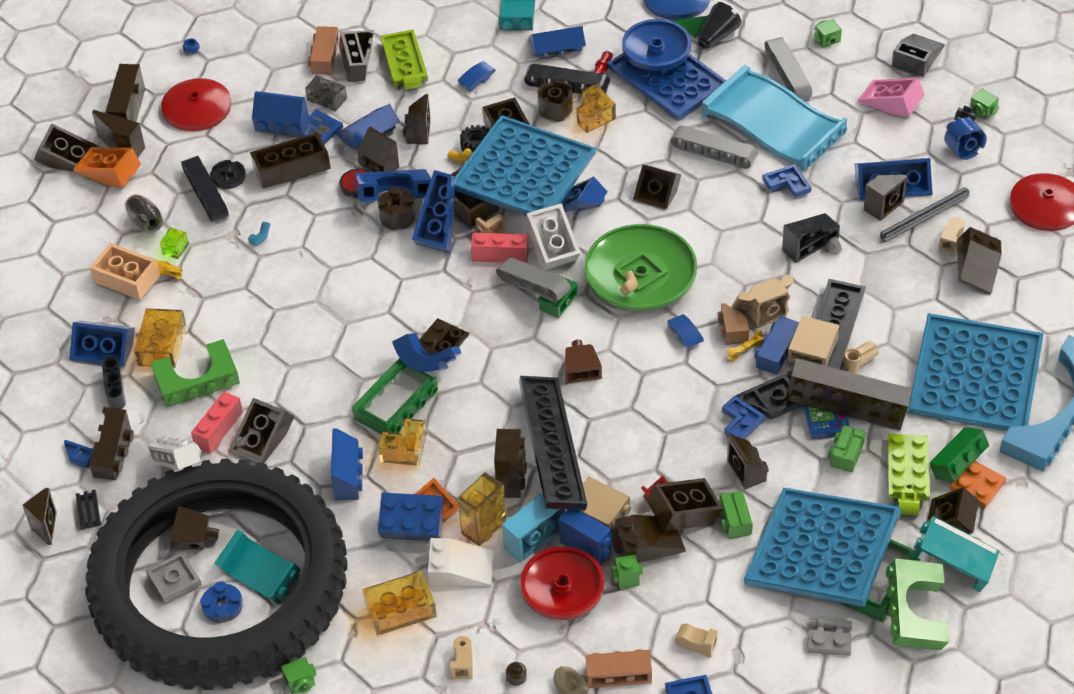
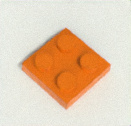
[950,461,1006,509]

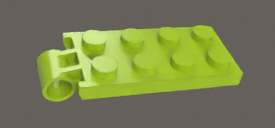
[380,29,428,90]
[888,433,930,516]

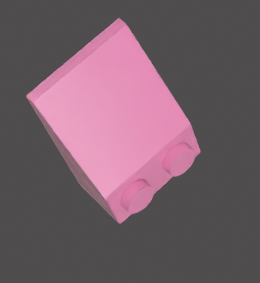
[858,78,925,117]

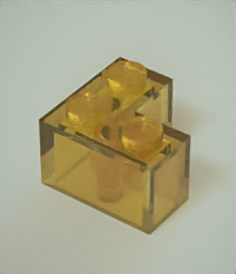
[577,84,616,133]
[378,418,427,466]

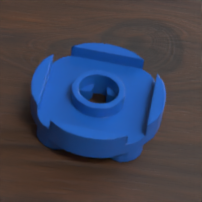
[200,581,243,622]

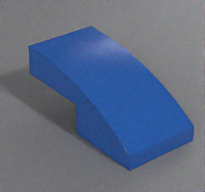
[457,61,496,92]
[667,314,704,348]

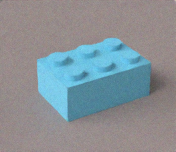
[502,493,565,563]

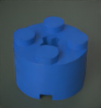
[944,117,987,160]

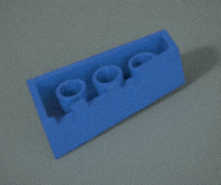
[412,170,456,254]

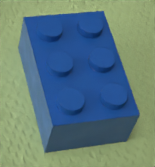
[378,492,445,541]

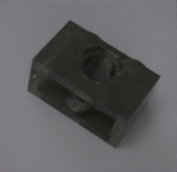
[305,75,347,112]

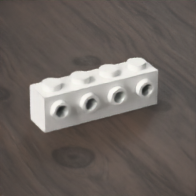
[147,436,201,470]

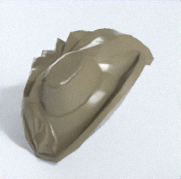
[554,666,589,694]

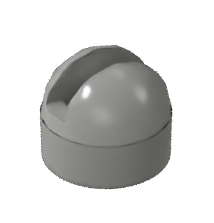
[826,237,842,253]

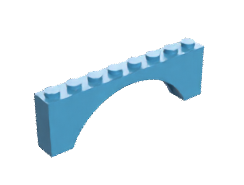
[999,335,1074,472]

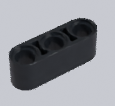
[102,356,126,409]

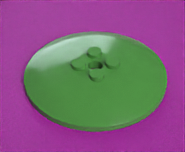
[585,224,697,310]

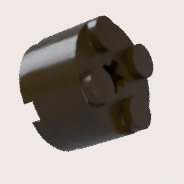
[538,80,573,122]
[378,187,416,230]

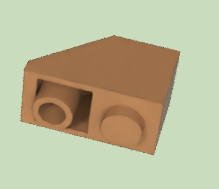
[717,303,749,345]

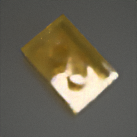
[134,308,186,368]
[458,472,506,547]
[362,570,437,636]

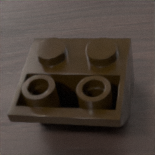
[419,318,469,355]

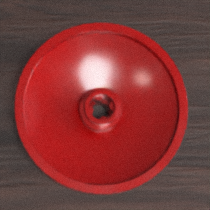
[161,78,231,131]
[1010,173,1074,231]
[521,546,604,620]

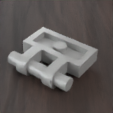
[808,617,852,656]

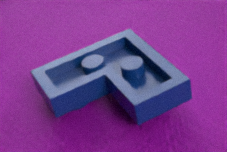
[762,164,812,198]
[722,395,765,439]

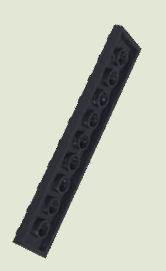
[519,376,588,510]

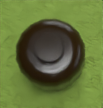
[506,662,527,686]

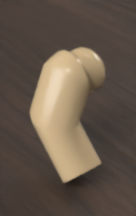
[620,271,638,295]

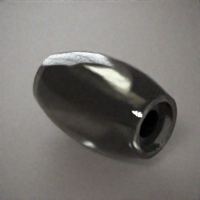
[125,194,163,233]

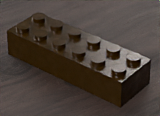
[785,358,912,430]

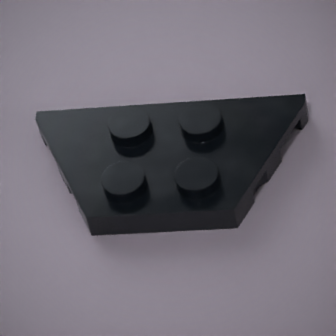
[736,370,803,420]

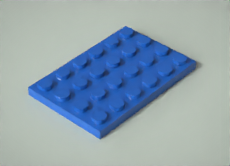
[607,53,726,120]

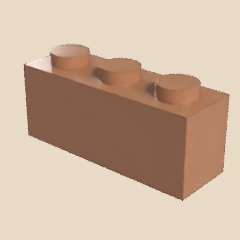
[308,26,339,74]
[585,649,652,688]

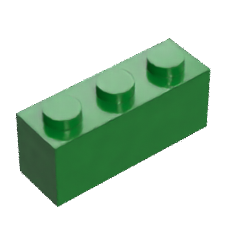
[929,427,990,482]

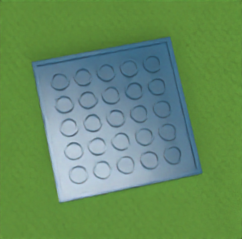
[454,115,597,216]
[908,313,1044,431]
[744,487,901,607]

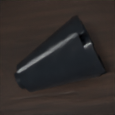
[697,2,742,49]

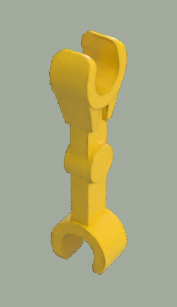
[727,330,765,362]

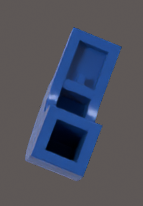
[392,333,462,372]

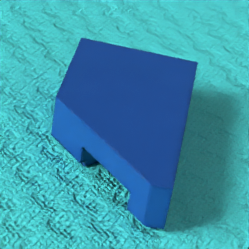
[64,440,93,469]

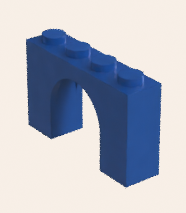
[354,169,431,202]

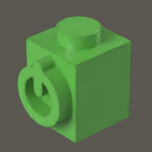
[814,19,842,48]
[970,88,999,120]
[611,555,643,589]
[282,657,317,694]

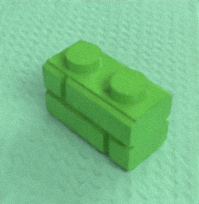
[828,425,866,473]
[719,491,753,539]

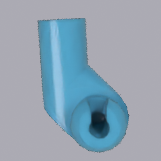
[248,222,271,246]

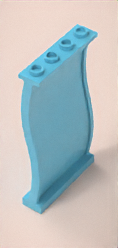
[702,65,847,171]

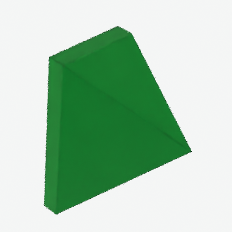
[673,15,708,38]

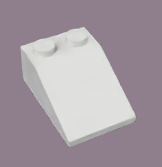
[526,204,580,270]
[428,538,493,587]

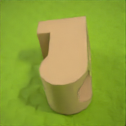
[939,217,965,254]
[675,623,718,657]
[450,636,473,679]

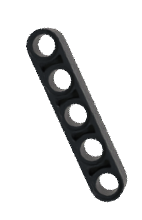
[524,64,610,97]
[181,156,229,222]

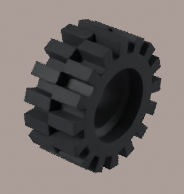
[460,125,490,152]

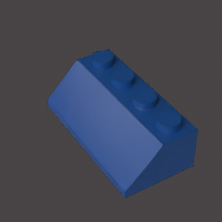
[854,158,933,200]

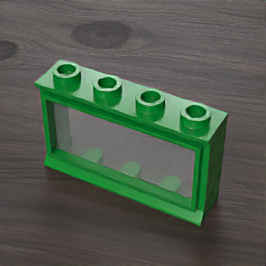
[352,358,438,440]
[837,539,921,622]

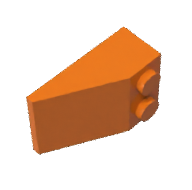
[73,147,141,187]

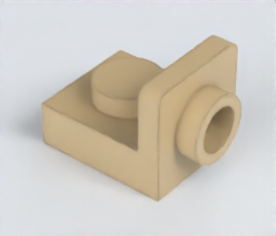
[475,214,505,234]

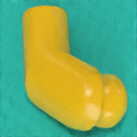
[447,149,473,164]

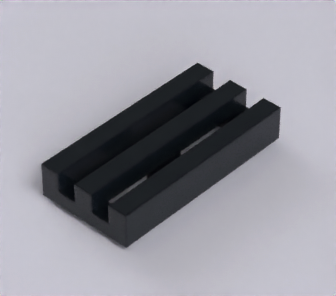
[76,489,102,529]

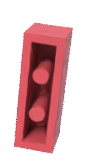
[471,233,529,263]
[191,391,243,454]

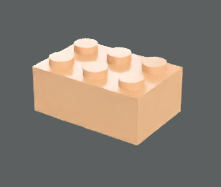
[90,243,160,300]

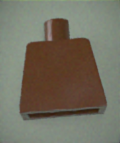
[565,339,602,384]

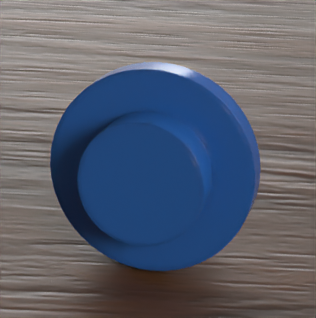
[183,38,200,54]

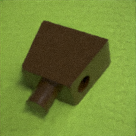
[170,506,220,550]

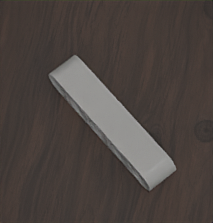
[764,37,812,99]
[670,125,758,169]
[496,257,571,302]

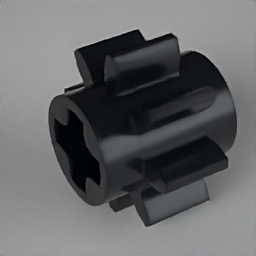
[954,105,976,121]

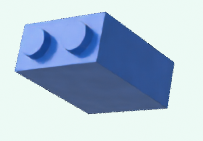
[559,509,612,566]

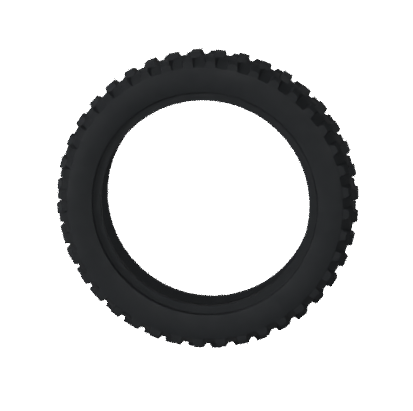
[85,459,348,690]

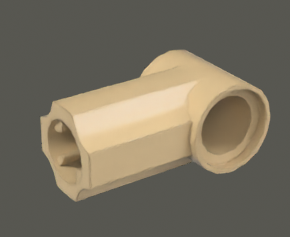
[842,341,879,373]

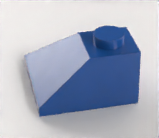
[561,176,608,212]

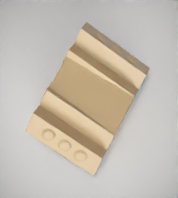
[732,274,794,328]

